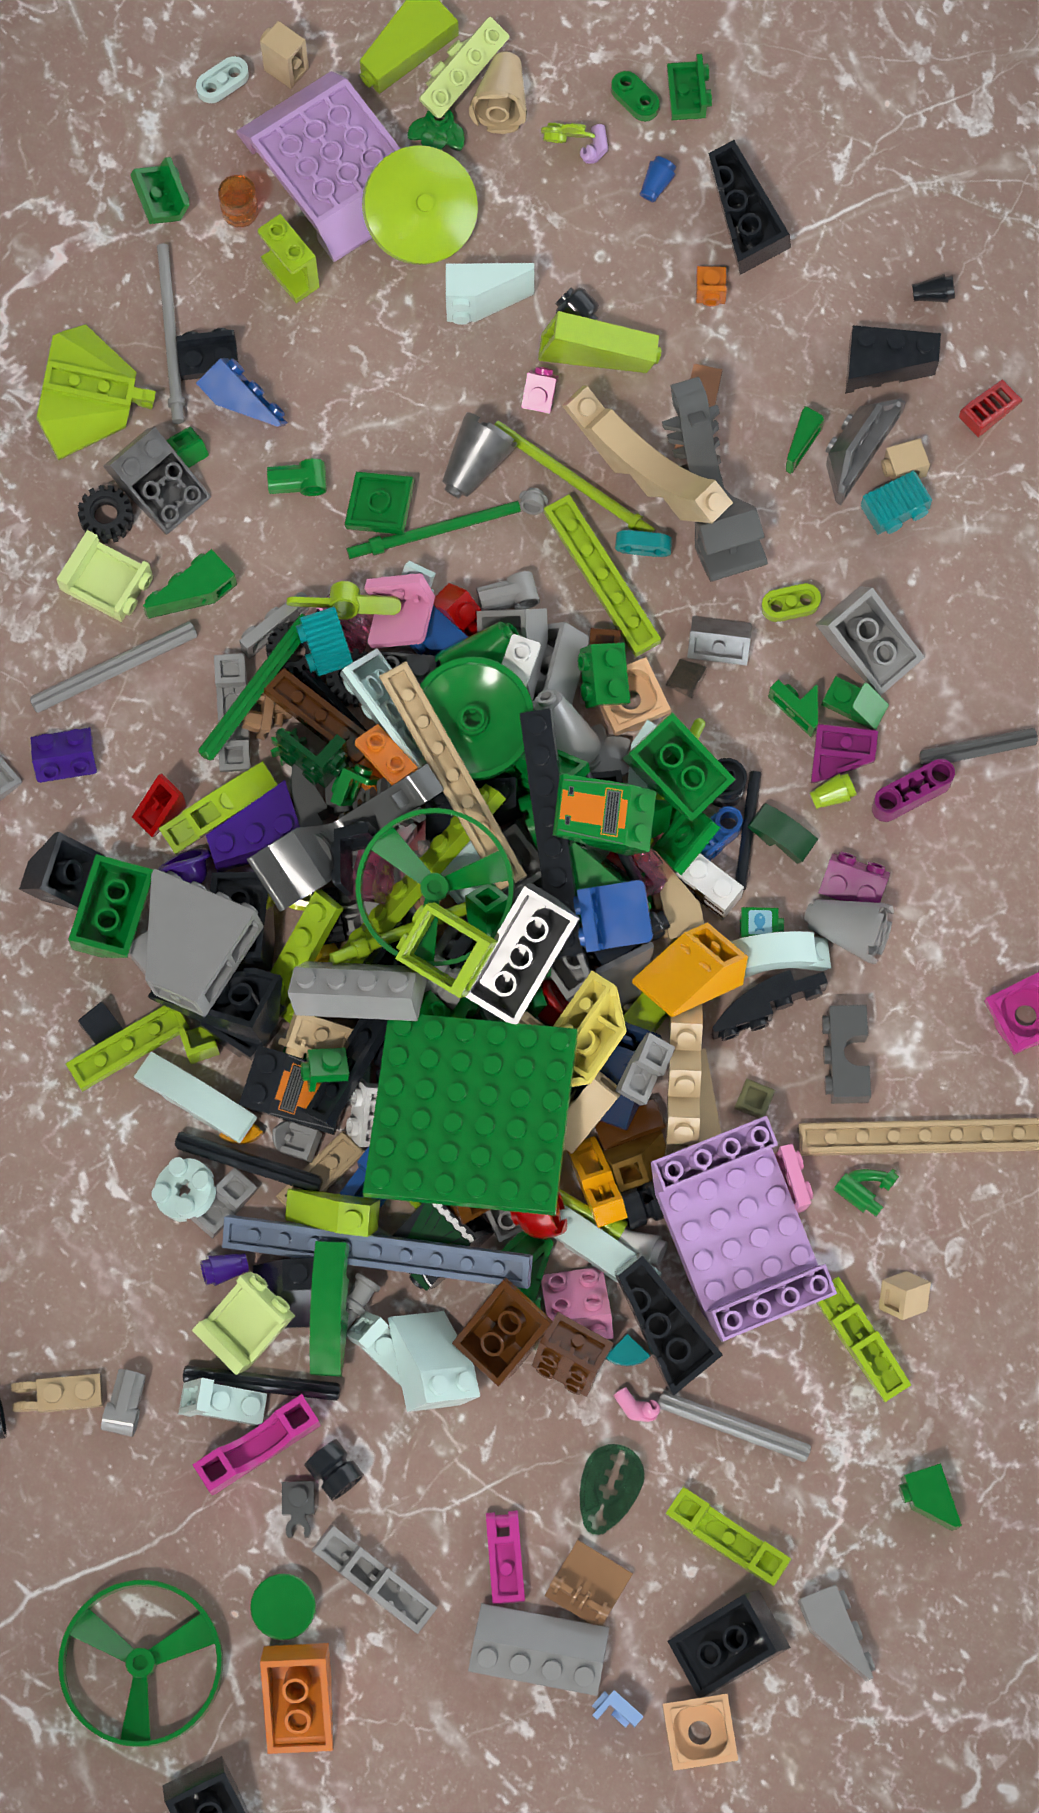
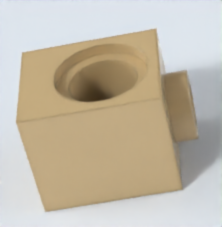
[881,439,930,481]

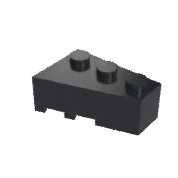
[845,325,941,394]
[425,777,523,847]

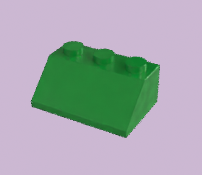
[68,854,153,958]

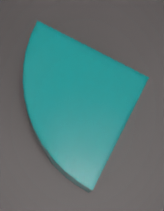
[606,1334,650,1366]

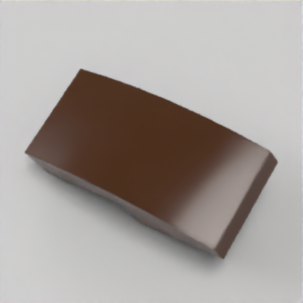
[595,1099,666,1150]

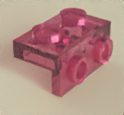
[348,849,395,904]

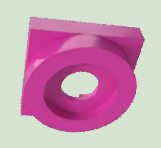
[984,972,1039,1055]

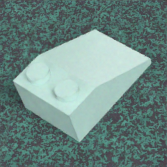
[446,263,534,325]
[388,1311,480,1412]

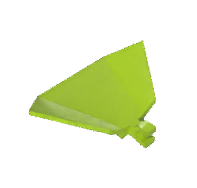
[36,324,156,460]

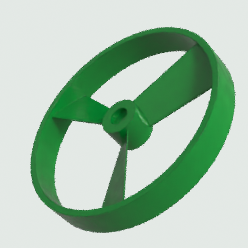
[356,808,515,966]
[58,1580,223,1747]

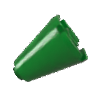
[435,622,519,665]

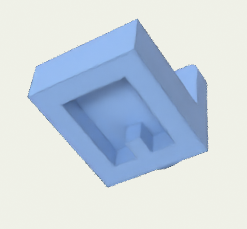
[592,1690,644,1728]

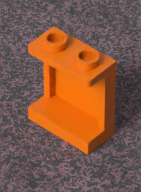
[353,724,418,791]

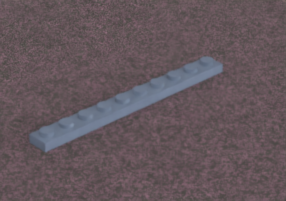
[222,1215,533,1289]

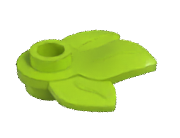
[541,123,595,143]

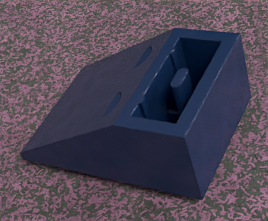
[573,1022,663,1131]

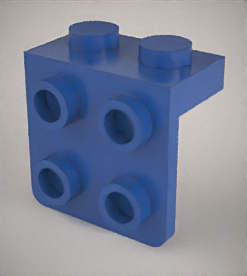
[574,880,653,952]

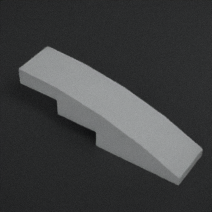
[311,1525,437,1634]

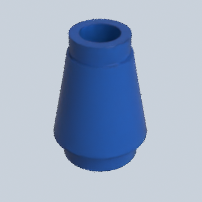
[640,156,676,202]

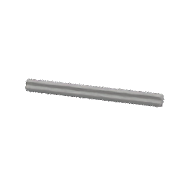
[30,622,197,712]

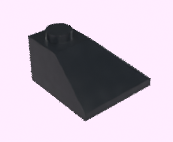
[19,832,105,911]
[253,1258,314,1329]

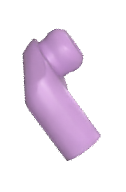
[580,124,608,164]

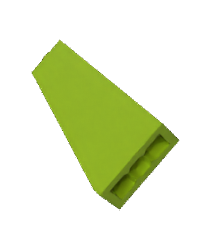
[360,0,459,94]
[538,311,661,373]

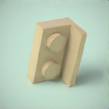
[278,1013,353,1058]

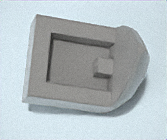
[272,1121,322,1163]

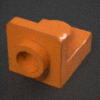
[696,266,727,306]

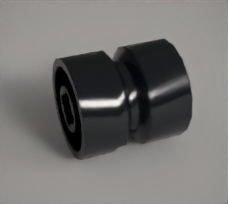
[712,758,747,808]
[620,1179,665,1230]
[304,1439,364,1501]

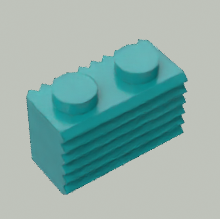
[860,470,932,535]
[296,607,353,676]

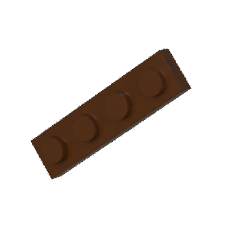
[264,668,365,765]

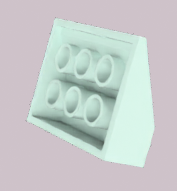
[340,649,427,770]

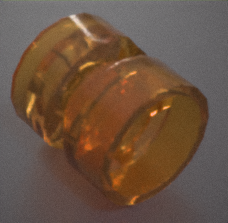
[218,175,259,227]

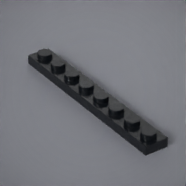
[520,708,585,959]

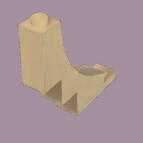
[562,386,733,523]

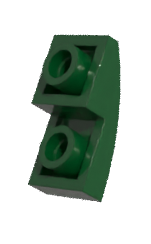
[747,803,818,864]

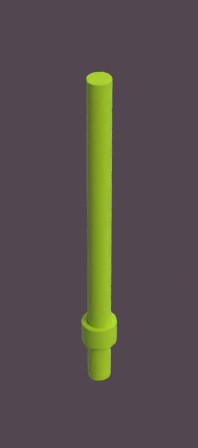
[329,902,467,965]

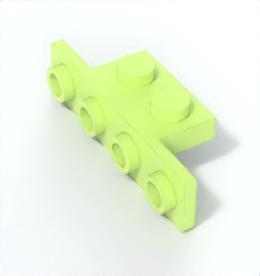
[419,17,509,118]

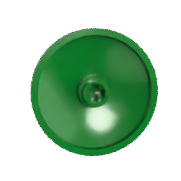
[415,657,534,781]

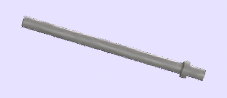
[157,244,186,424]

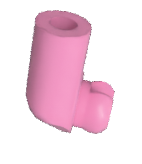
[613,1387,660,1422]

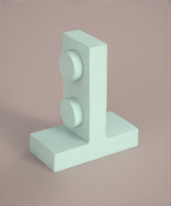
[347,1311,402,1387]
[178,1378,267,1426]

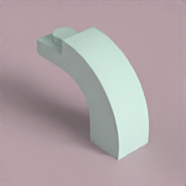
[731,931,831,979]

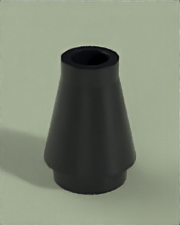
[912,274,955,303]

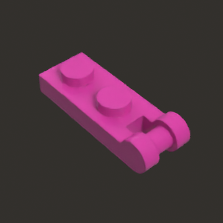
[486,1510,525,1604]

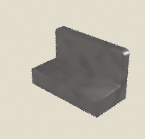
[687,616,752,665]

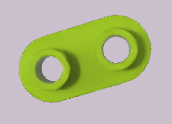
[761,583,821,622]

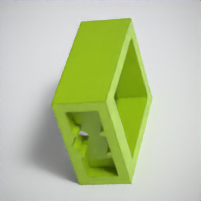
[395,902,498,998]

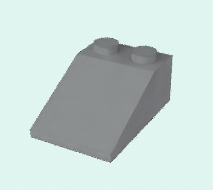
[815,586,925,696]
[477,608,548,701]

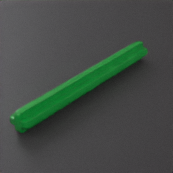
[198,614,306,761]

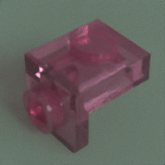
[633,849,668,897]

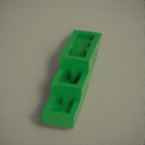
[309,1241,349,1377]

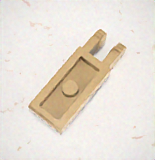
[11,1374,103,1413]

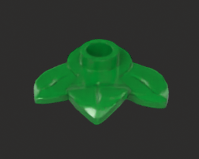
[408,109,465,151]

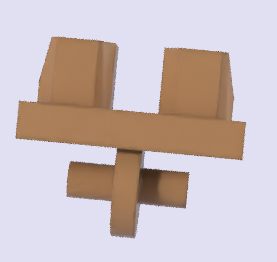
[242,693,292,740]

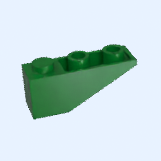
[143,549,237,619]

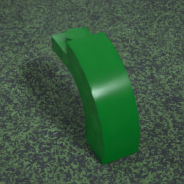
[465,884,551,980]

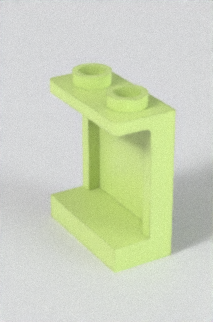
[56,530,153,622]
[192,1271,295,1375]

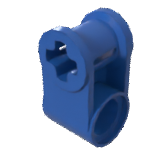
[700,806,743,861]

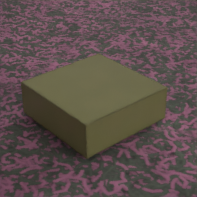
[734,1079,775,1119]

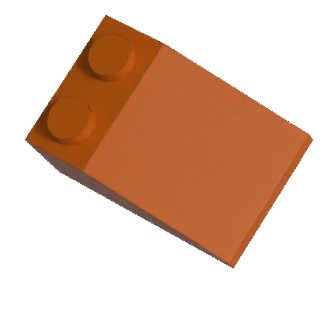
[260,1643,333,1754]

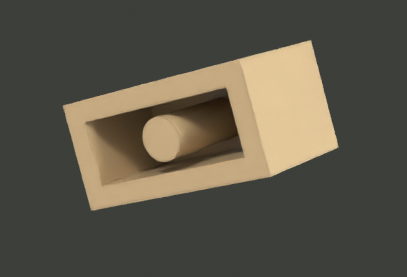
[260,21,309,89]

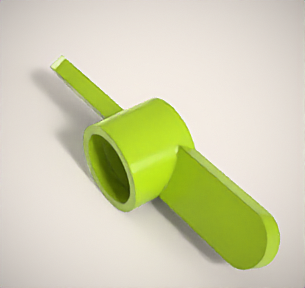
[286,581,401,619]

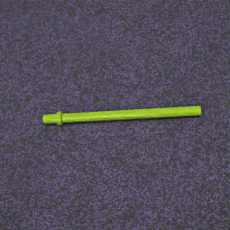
[494,420,656,533]

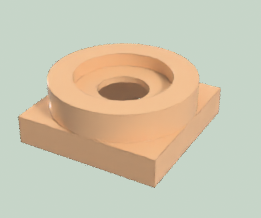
[600,657,671,736]
[662,1694,738,1771]

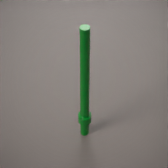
[346,501,521,560]

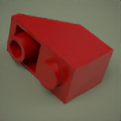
[433,583,482,637]

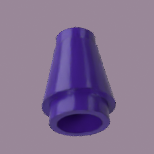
[200,1253,249,1286]

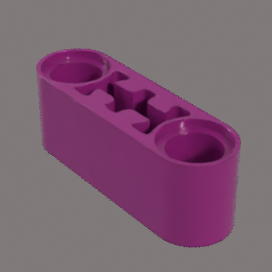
[872,759,955,822]

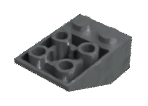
[103,427,211,535]

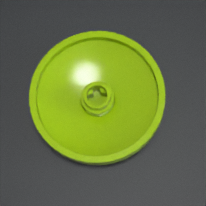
[362,145,478,265]

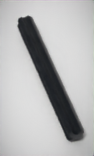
[174,1132,323,1192]
[183,1365,341,1401]

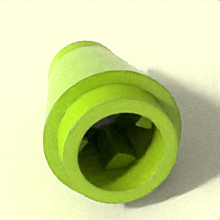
[809,773,857,809]

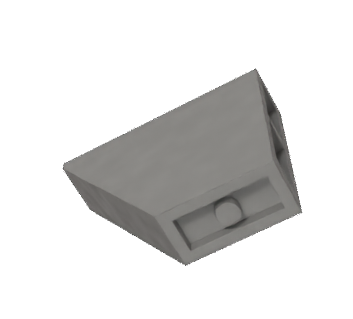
[145,869,264,1017]

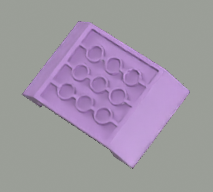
[236,71,401,262]
[651,1116,837,1342]

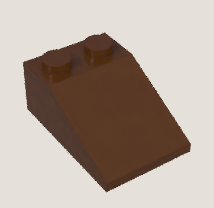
[452,1278,553,1387]

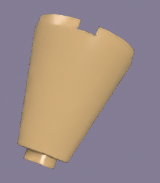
[469,52,527,134]

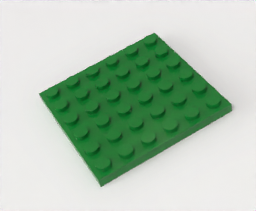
[363,1014,578,1216]

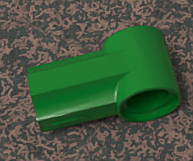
[267,458,327,496]

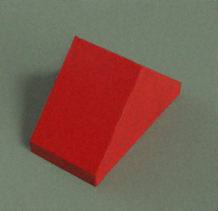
[132,773,187,837]

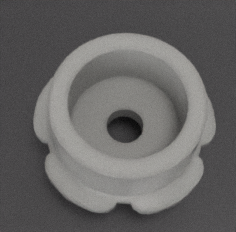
[519,488,548,515]

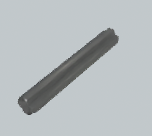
[919,728,1038,767]

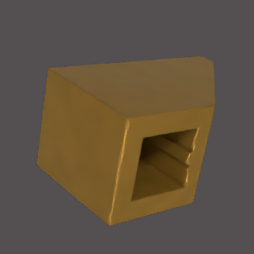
[602,1130,665,1192]

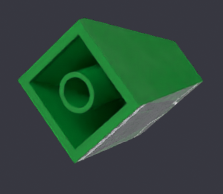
[570,842,630,924]

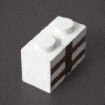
[676,854,744,920]

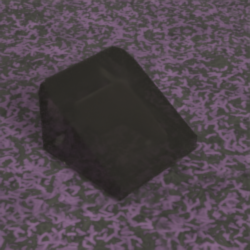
[666,659,707,698]

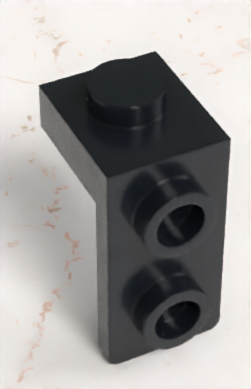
[331,821,378,896]

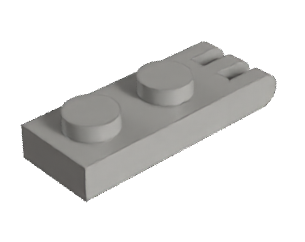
[239,592,309,659]

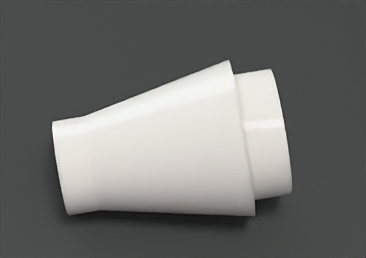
[619,1228,668,1265]

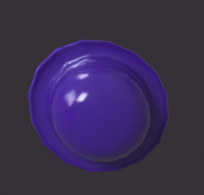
[157,848,211,884]

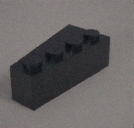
[708,140,791,275]
[614,1253,723,1396]

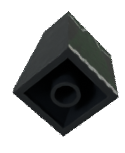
[392,1203,494,1291]

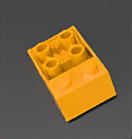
[632,922,748,1017]

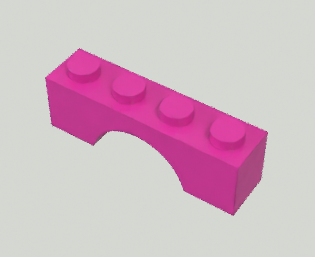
[192,1394,321,1496]

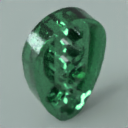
[579,1444,645,1537]

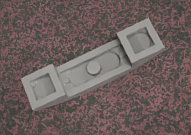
[214,653,250,772]

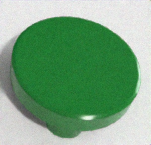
[250,1574,316,1640]

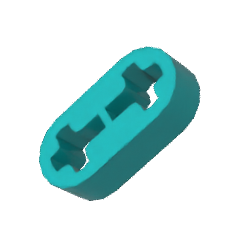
[615,530,673,557]

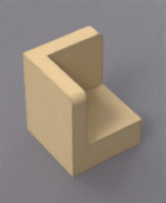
[879,1271,931,1320]

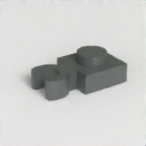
[282,1481,315,1538]

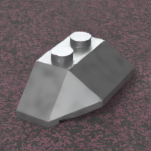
[825,399,905,505]

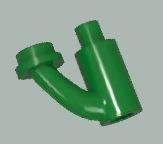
[833,1168,900,1217]

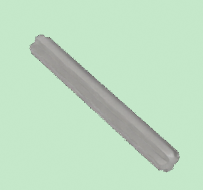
[658,1391,811,1462]

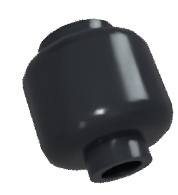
[555,287,599,320]

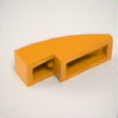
[567,1136,628,1228]

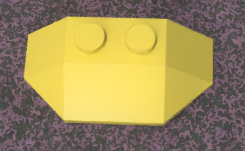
[553,971,627,1087]

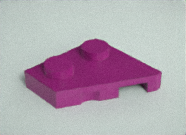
[811,724,878,784]

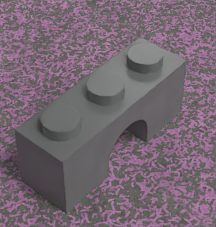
[822,1005,871,1104]

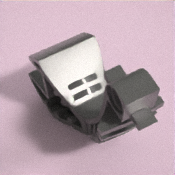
[662,377,768,582]
[247,764,444,912]

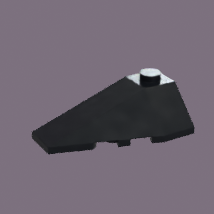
[148,968,283,1047]

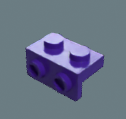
[30,727,97,783]

